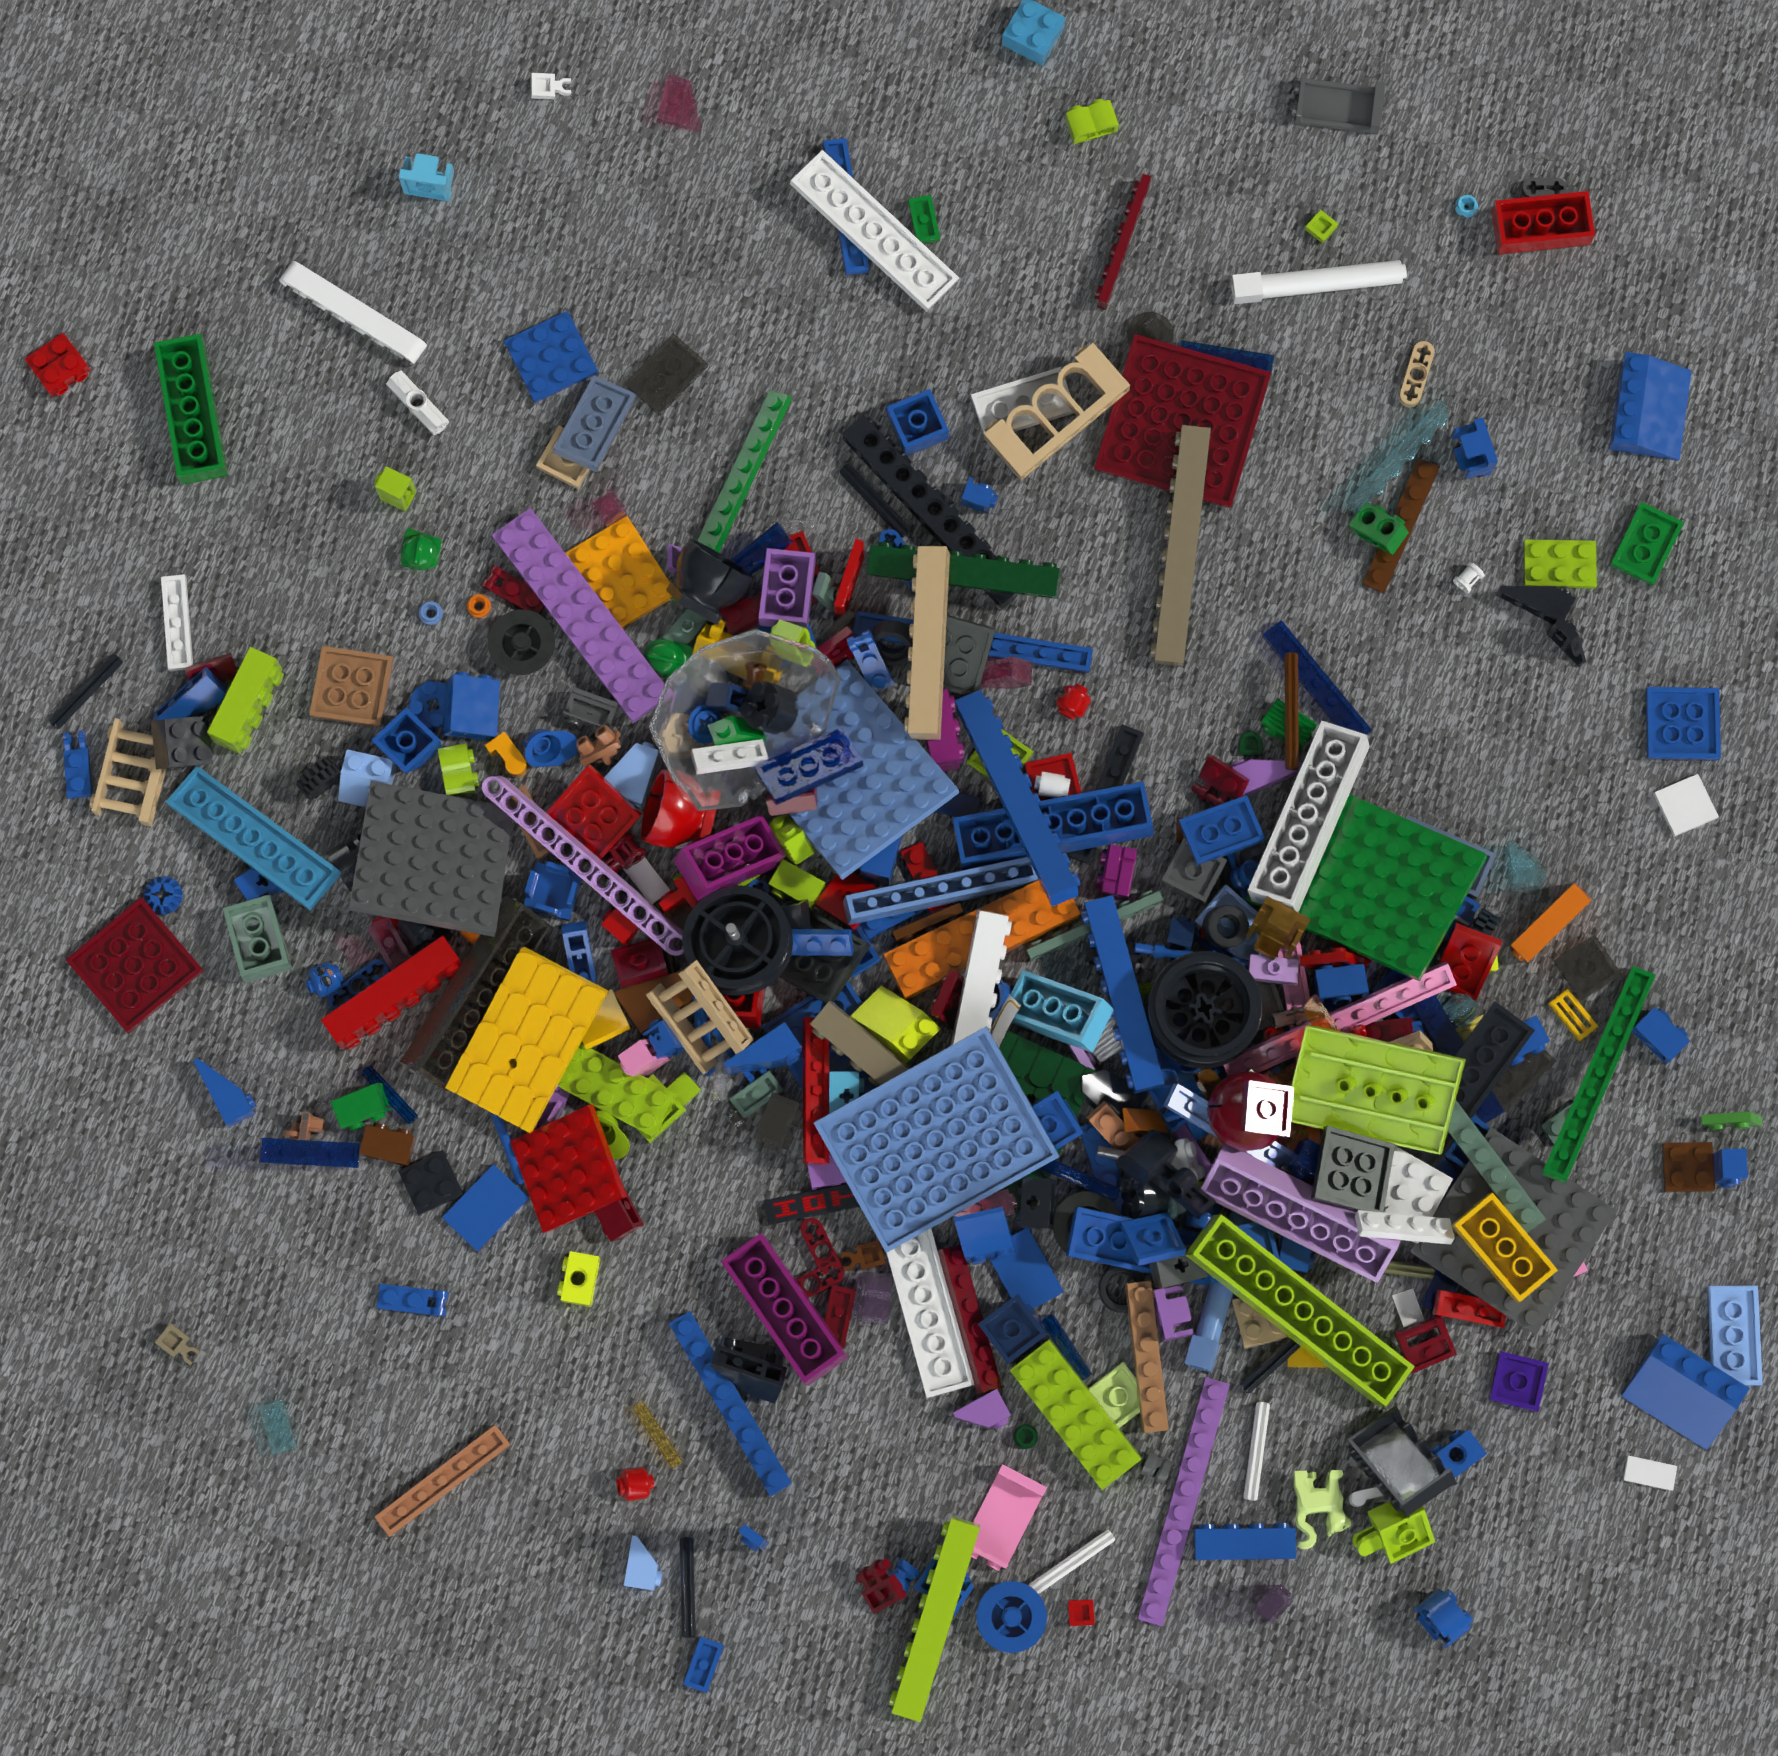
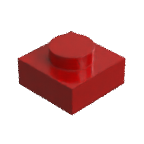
[1068,1599,1095,1626]

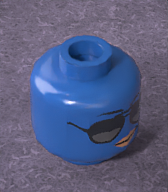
[305,962,343,998]

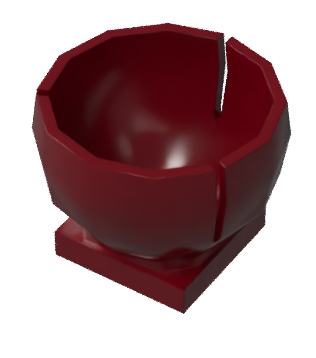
[1207,1071,1294,1152]

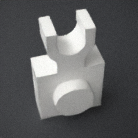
[531,73,571,99]

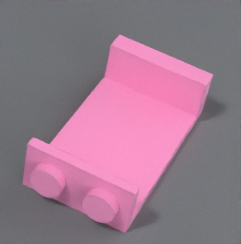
[971,1464,1047,1571]

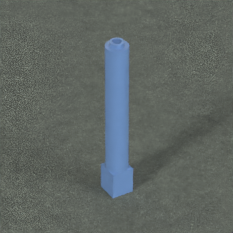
[1185,1210,1254,1373]

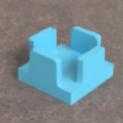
[399,153,454,201]

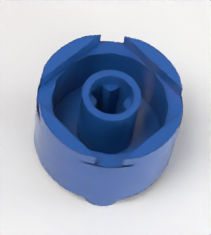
[1414,1589,1473,1648]

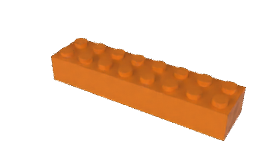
[884,880,1081,1001]

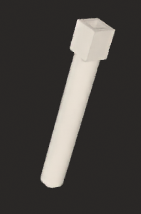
[1231,260,1407,304]

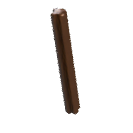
[1284,652,1299,770]

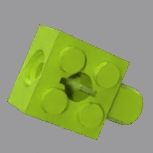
[1352,1490,1435,1564]

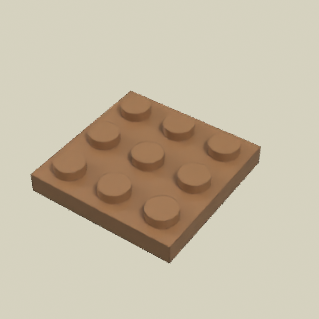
[309,646,394,728]

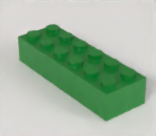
[154,334,229,485]

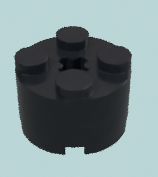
[740,681,798,735]
[397,920,452,951]
[1117,1173,1171,1219]

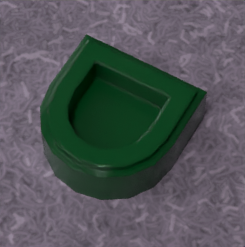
[1238,731,1263,757]

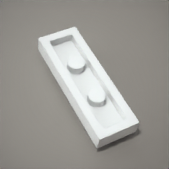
[691,739,768,774]

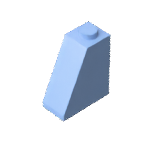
[604,742,660,809]

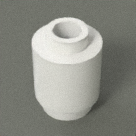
[1034,771,1070,798]

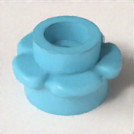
[1455,195,1478,218]

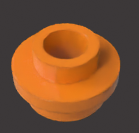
[467,594,491,618]

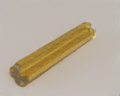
[633,1402,683,1469]

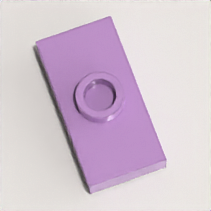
[1248,954,1299,985]

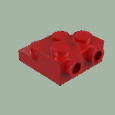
[25,332,91,397]

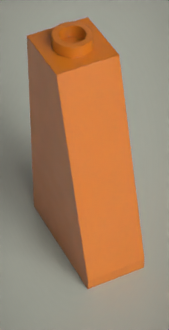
[1511,883,1592,962]

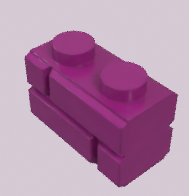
[1096,845,1137,900]

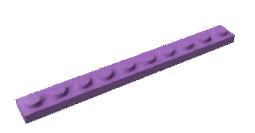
[1138,1377,1230,1626]

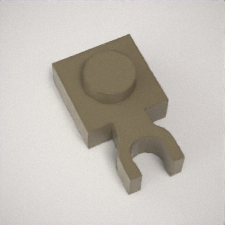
[154,1323,201,1365]

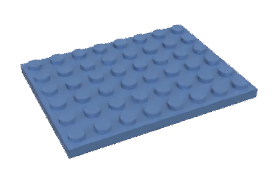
[750,660,959,880]
[814,1026,1060,1253]

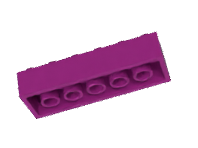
[721,1233,849,1386]

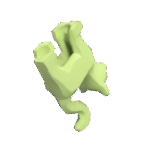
[1293,1470,1351,1549]

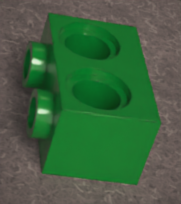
[1349,502,1409,556]

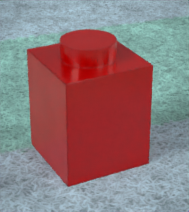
[601,908,640,946]

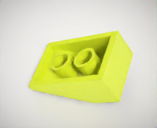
[850,985,941,1064]

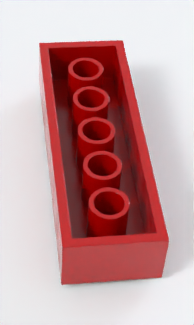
[321,936,464,1051]

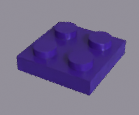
[1489,1351,1549,1412]

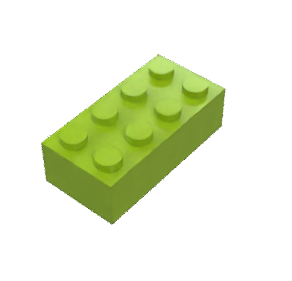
[207,647,284,754]

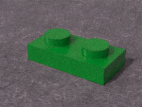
[908,195,940,244]

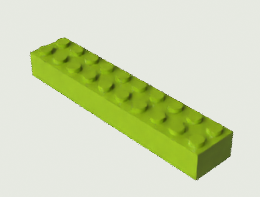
[1185,1214,1415,1407]

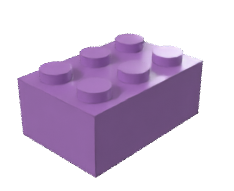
[759,548,816,629]

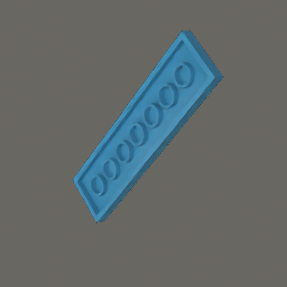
[166,766,341,911]

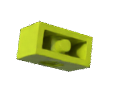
[557,1251,601,1307]

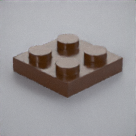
[1662,1142,1715,1192]

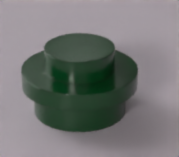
[1013,1424,1038,1449]

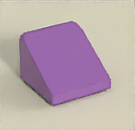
[667,544,682,573]

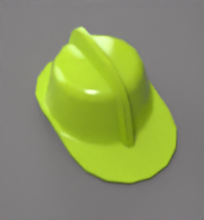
[595,1108,630,1159]

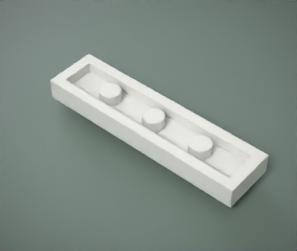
[161,574,193,671]
[1354,1210,1455,1244]

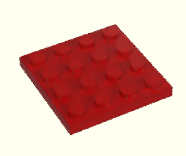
[510,1105,627,1233]

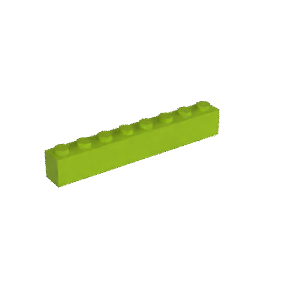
[889,1516,980,1722]

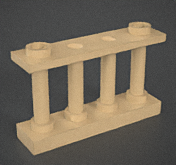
[90,718,166,827]
[646,960,754,1075]

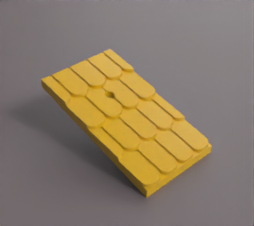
[445,947,608,1133]

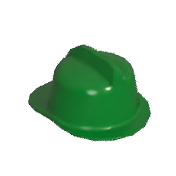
[401,528,442,571]
[643,639,700,680]

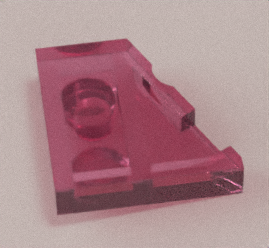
[656,75,702,132]

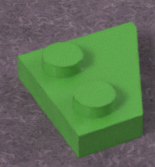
[1702,1111,1762,1131]

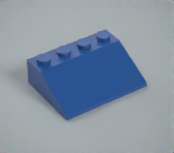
[1609,352,1692,461]
[1621,1333,1750,1450]

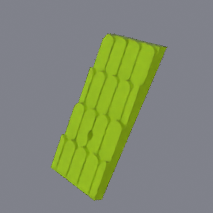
[1291,1025,1466,1155]

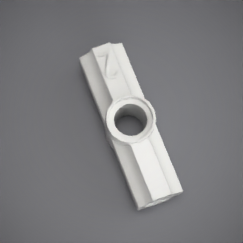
[386,371,449,435]

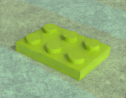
[1523,539,1597,589]

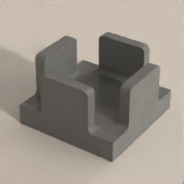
[1161,838,1227,904]

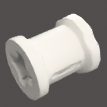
[1453,562,1485,594]

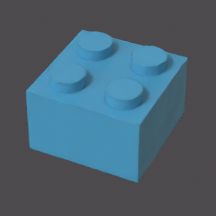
[1002,0,1066,66]

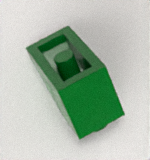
[708,716,767,746]

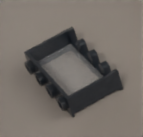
[1347,1406,1457,1518]

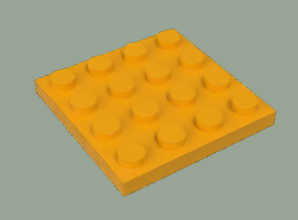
[565,516,672,629]

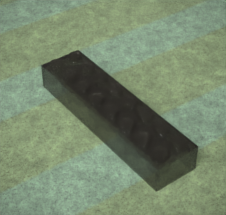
[400,896,552,1092]

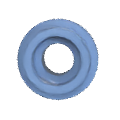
[419,601,443,625]

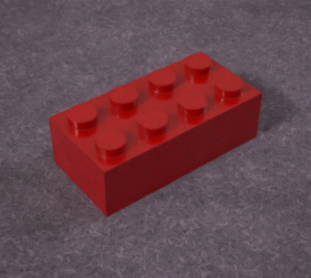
[1491,191,1595,255]

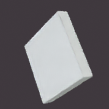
[1653,774,1719,837]

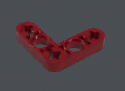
[796,1218,844,1298]

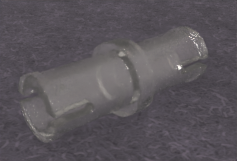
[710,1052,730,1103]

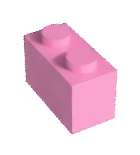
[618,1039,672,1077]

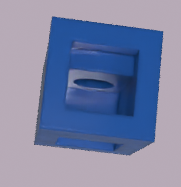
[961,477,999,514]

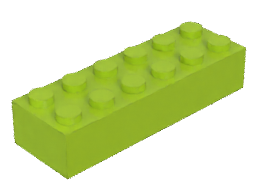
[1010,1339,1143,1490]

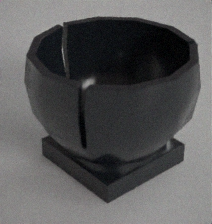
[666,538,753,625]

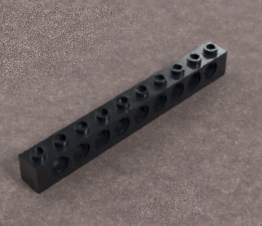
[842,415,1020,610]

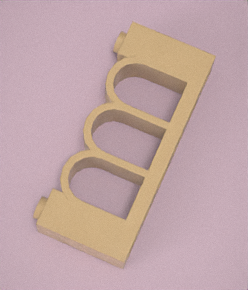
[984,343,1130,481]

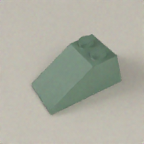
[223,894,293,983]

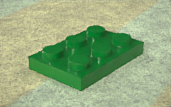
[1610,502,1684,586]

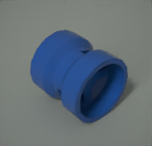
[1230,860,1259,891]
[888,1557,921,1592]

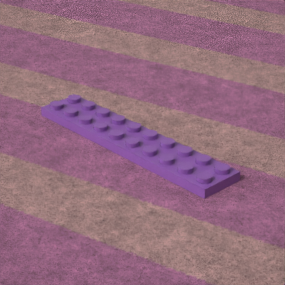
[492,508,672,723]

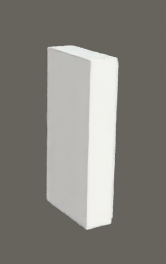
[623,857,670,904]
[1623,1456,1677,1491]

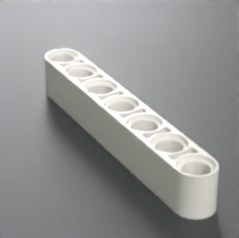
[279,261,427,365]

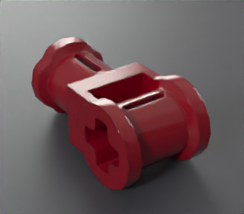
[603,833,647,880]

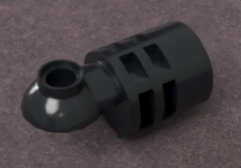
[326,831,362,892]

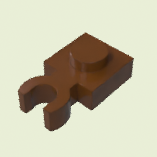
[840,1240,886,1271]

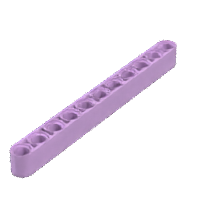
[482,776,684,956]

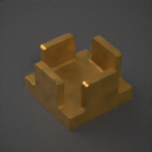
[1246,896,1310,960]

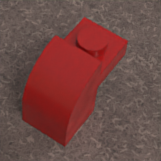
[659,877,701,915]

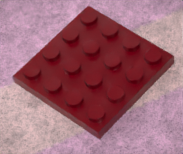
[66,897,204,1034]

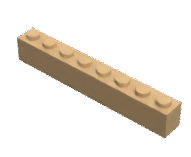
[905,546,950,740]

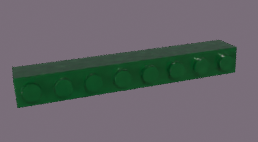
[867,542,1062,599]

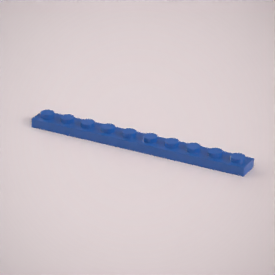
[853,611,1093,673]

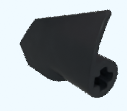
[1081,1070,1147,1122]

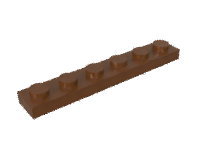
[1362,458,1440,594]

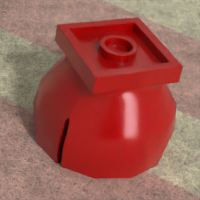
[641,769,720,848]

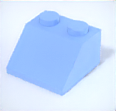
[338,750,397,807]

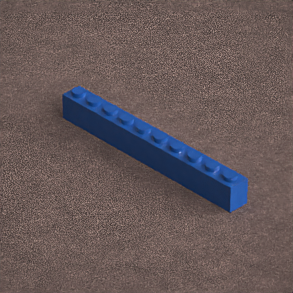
[955,690,1081,907]

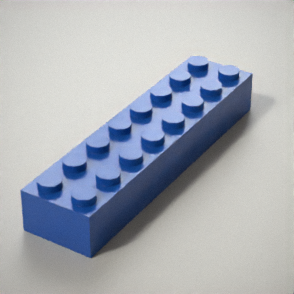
[953,781,1154,870]

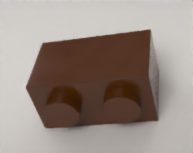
[359,1122,416,1167]

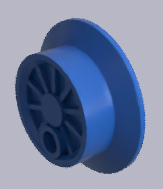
[976,1581,1047,1653]

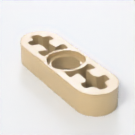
[1399,341,1435,408]

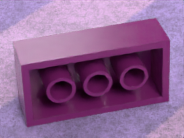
[673,815,786,901]

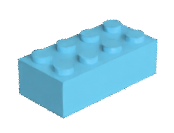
[1010,970,1114,1053]

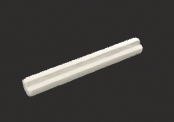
[1244,1402,1270,1501]
[1028,1530,1115,1594]

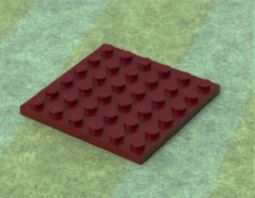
[1094,334,1272,509]

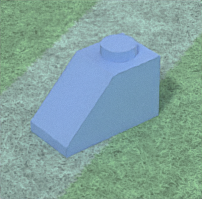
[624,1535,663,1591]

